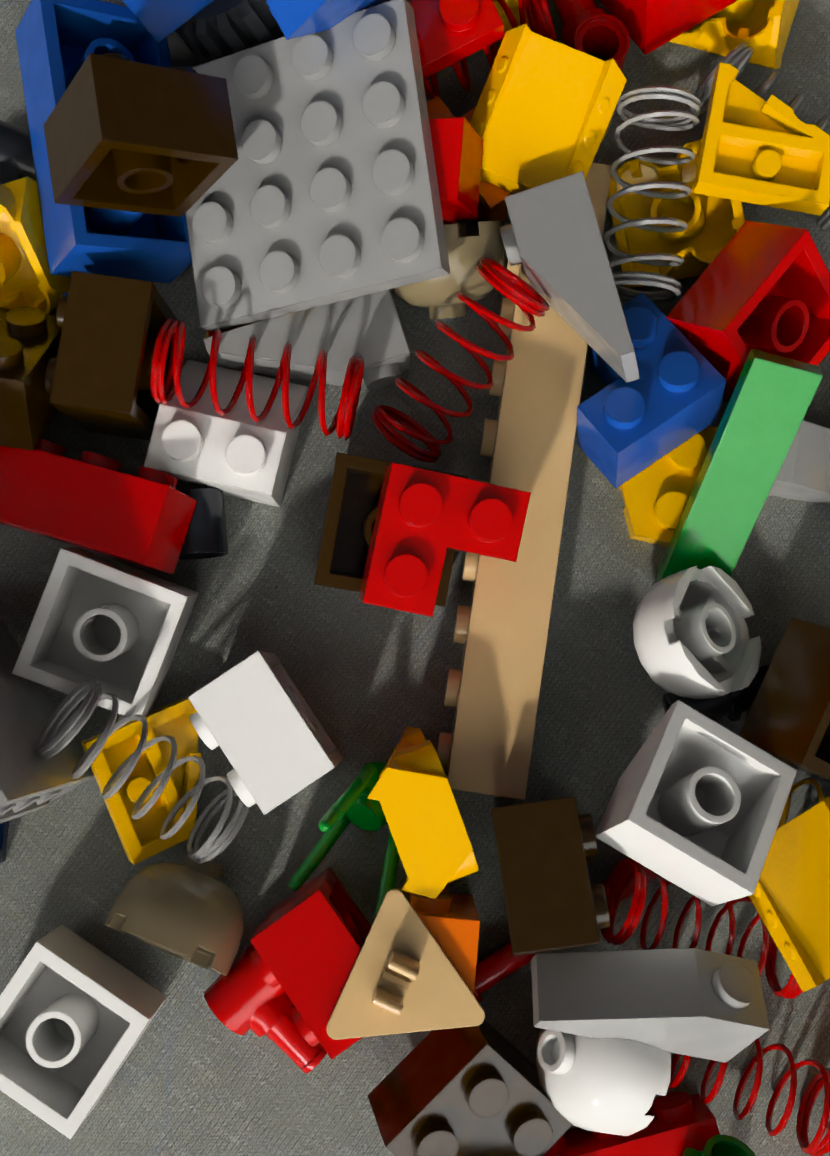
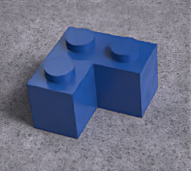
[577,292,726,489]

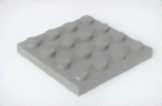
[185,0,451,332]

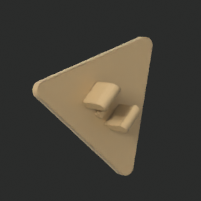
[326,888,485,1040]

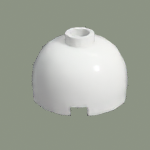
[633,566,761,699]
[536,1029,671,1136]

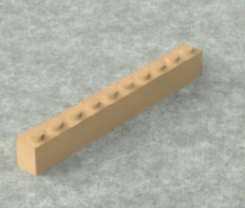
[436,163,612,800]

